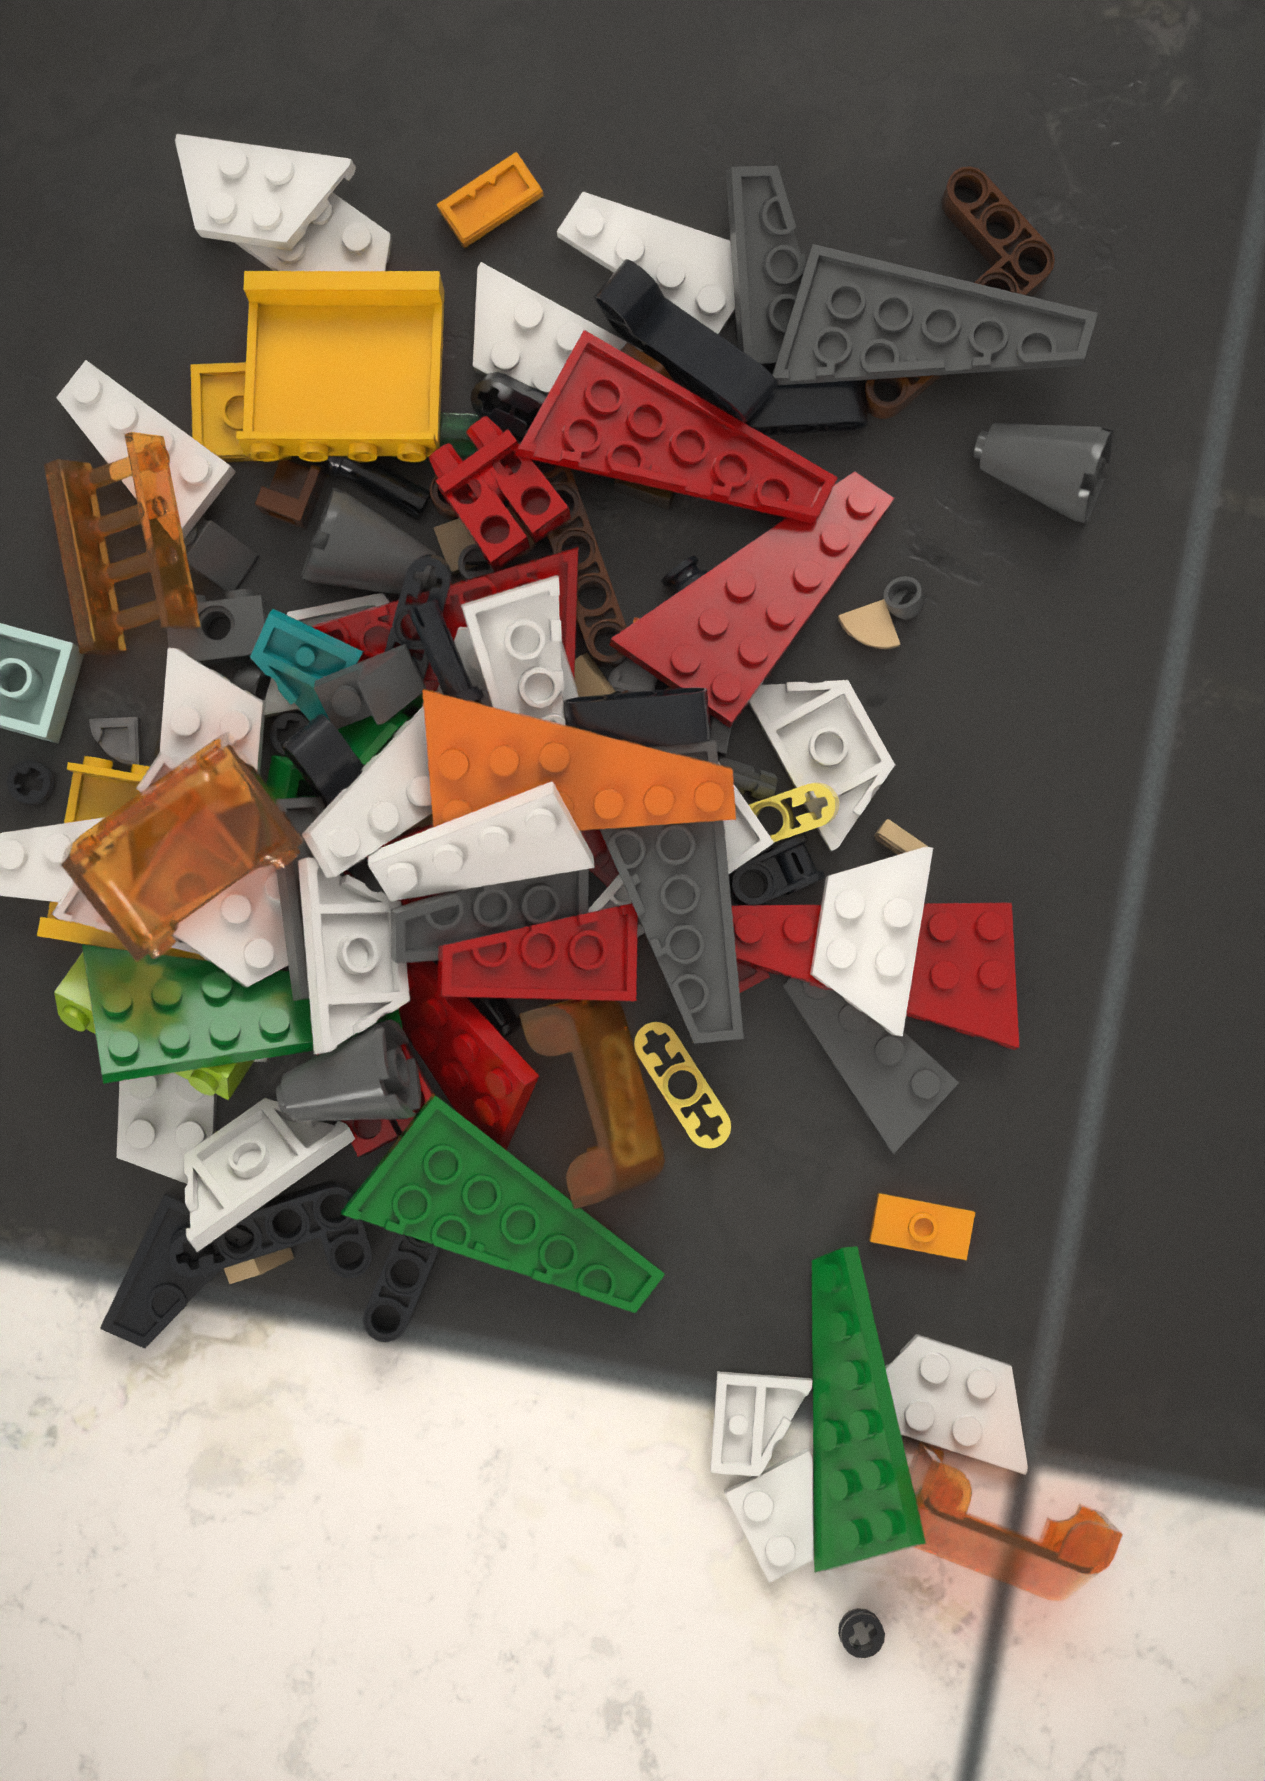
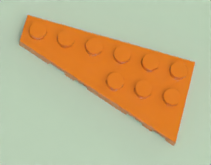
[423,689,736,831]

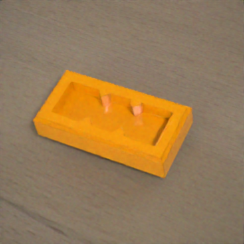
[436,152,544,248]
[869,1193,975,1260]

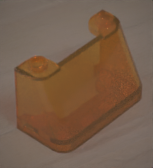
[61,732,304,962]
[519,1000,665,1209]
[909,1441,1123,1601]

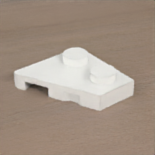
[710,1371,812,1477]

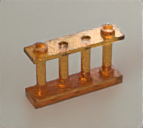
[44,432,201,655]

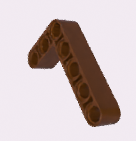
[865,166,1055,419]
[430,443,627,669]

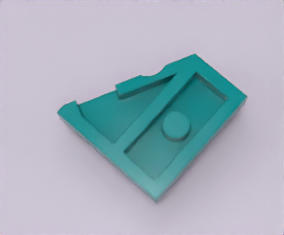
[250,609,363,722]

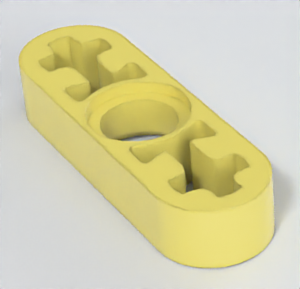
[749,782,839,842]
[634,1022,731,1148]

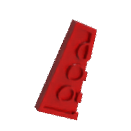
[437,903,638,1001]

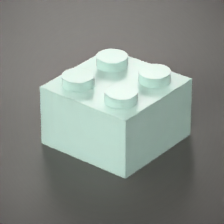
[0,623,85,744]

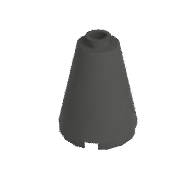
[974,423,1114,524]
[301,488,438,596]
[276,1019,421,1121]

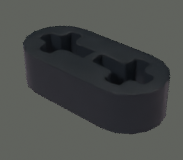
[470,372,548,438]

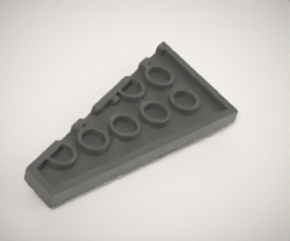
[773,244,1098,385]
[600,741,744,1044]

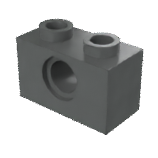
[164,589,269,668]

